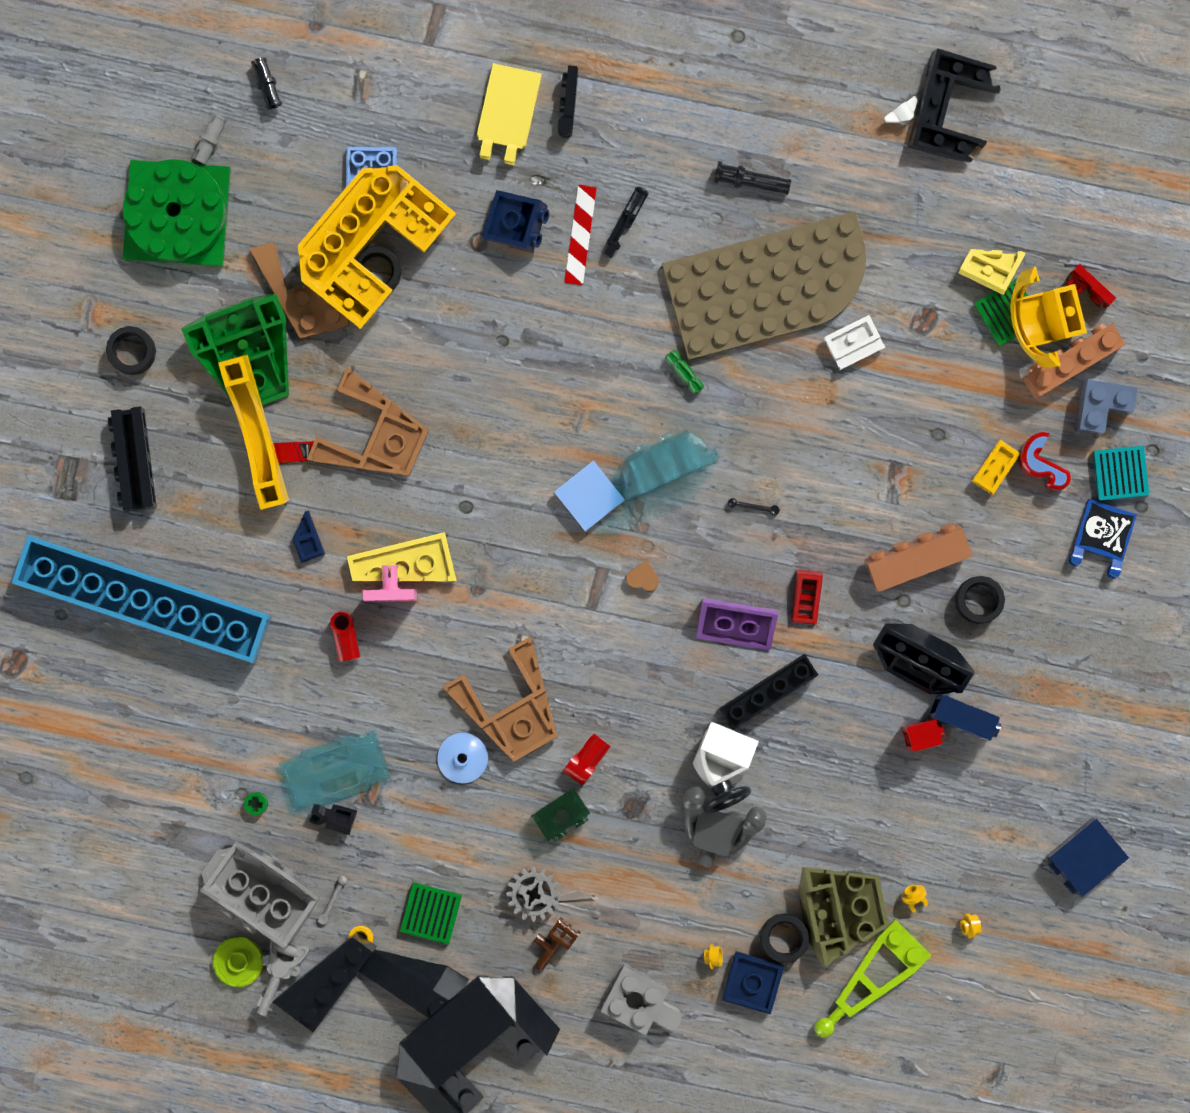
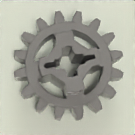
[506,866,561,922]

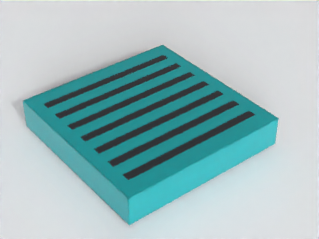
[1093,445,1150,501]

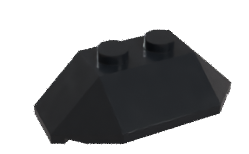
[873,623,975,695]

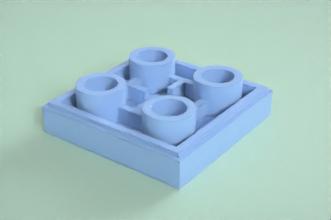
[346,147,397,187]
[554,461,625,532]

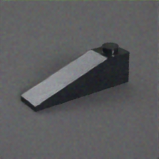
[359,949,469,1018]

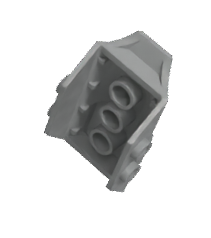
[200,841,319,949]

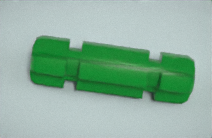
[665,350,704,394]

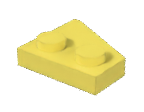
[959,249,1026,295]

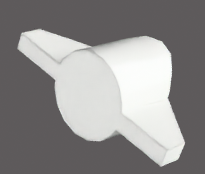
[883,96,918,125]

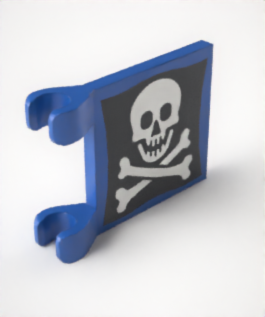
[1069,499,1137,579]

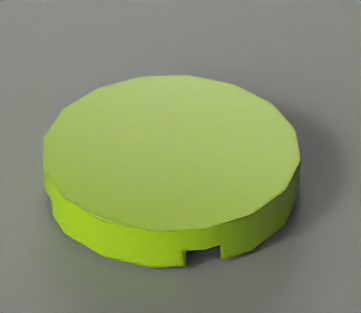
[213,936,264,987]

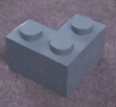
[1075,379,1138,436]

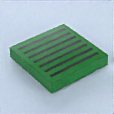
[973,278,1028,347]
[400,882,462,944]

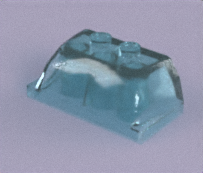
[619,430,720,503]

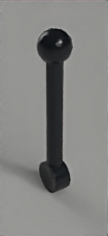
[728,498,780,515]

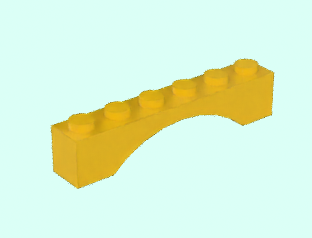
[218,355,289,510]

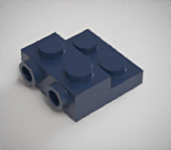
[482,190,549,253]

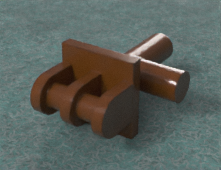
[533,917,581,970]

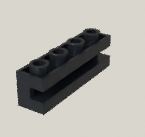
[108,406,157,512]
[718,654,818,730]

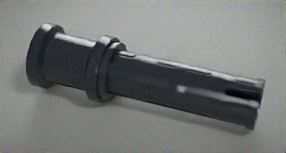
[714,161,791,195]

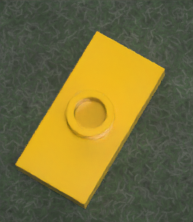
[971,440,1021,495]

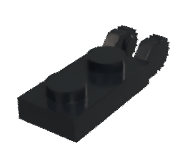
[558,65,578,139]

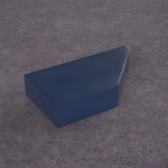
[292,510,325,563]

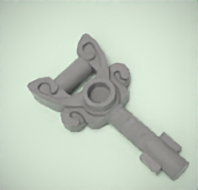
[257,940,310,1017]

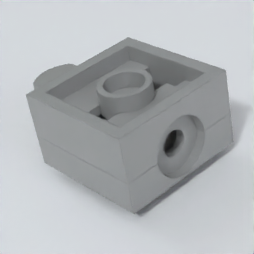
[600,964,681,1035]

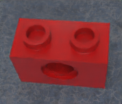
[901,719,945,752]

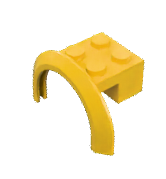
[1011,267,1087,369]

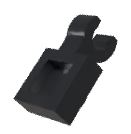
[310,804,357,835]

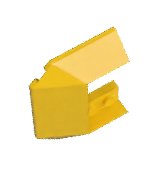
[298,165,456,329]

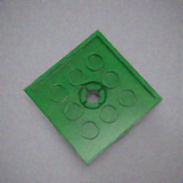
[122,159,231,267]

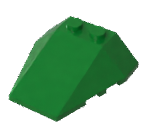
[181,293,289,405]

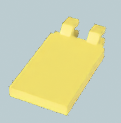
[477,63,542,166]

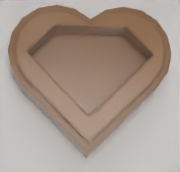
[626,560,659,591]

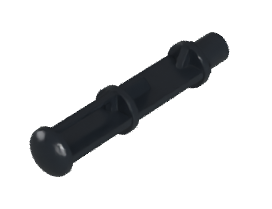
[603,186,649,258]

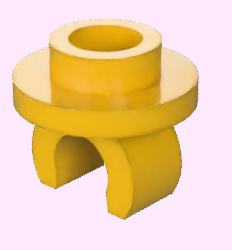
[901,884,928,913]

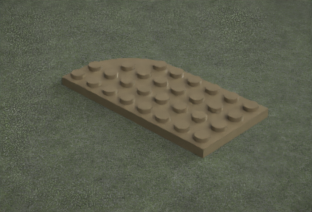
[662,212,866,361]

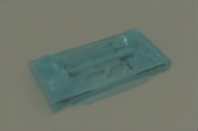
[279,730,391,811]

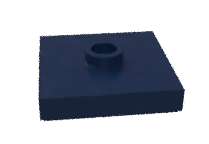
[722,951,785,1015]

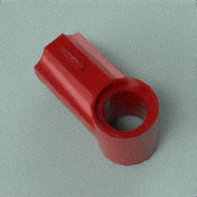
[330,611,361,662]
[562,734,611,786]

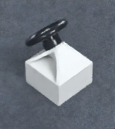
[693,722,759,813]

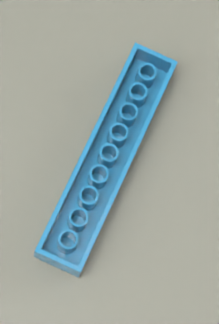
[12,535,272,664]

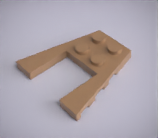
[250,242,349,339]
[307,368,430,477]
[442,637,558,762]

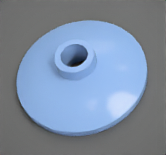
[437,733,488,783]

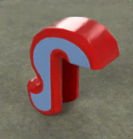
[1018,432,1071,492]

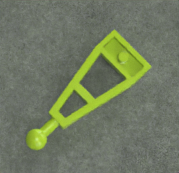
[814,919,932,1038]

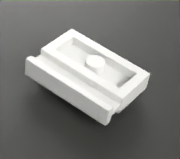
[823,315,885,370]

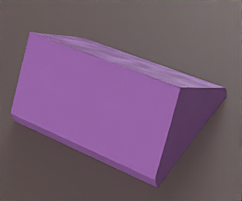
[696,599,779,651]

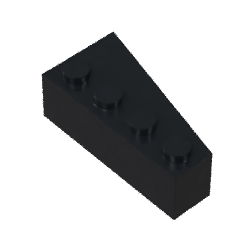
[272,931,377,1033]

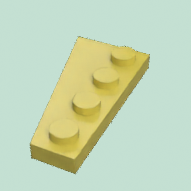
[347,532,457,582]

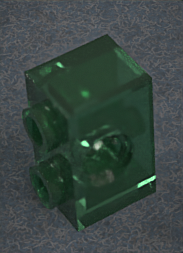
[531,787,590,842]

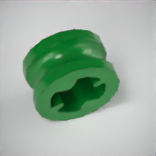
[244,792,269,815]

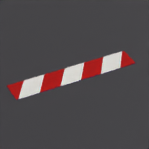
[564,185,597,285]

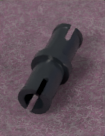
[251,57,282,110]

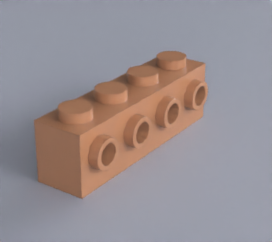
[1022,323,1126,400]
[864,523,973,592]

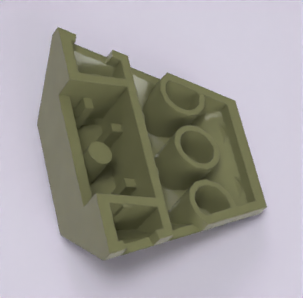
[798,867,889,968]

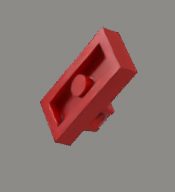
[1065,264,1116,309]

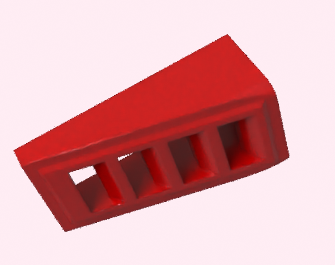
[791,569,823,625]

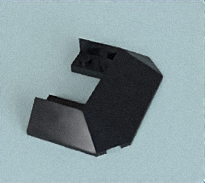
[396,976,560,1113]

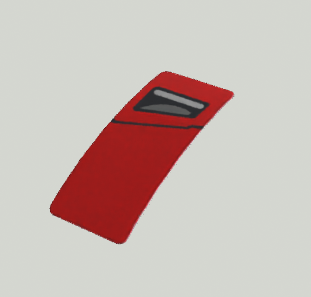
[273,441,314,463]

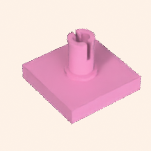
[363,565,417,602]

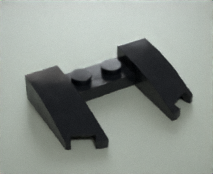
[907,48,1001,163]

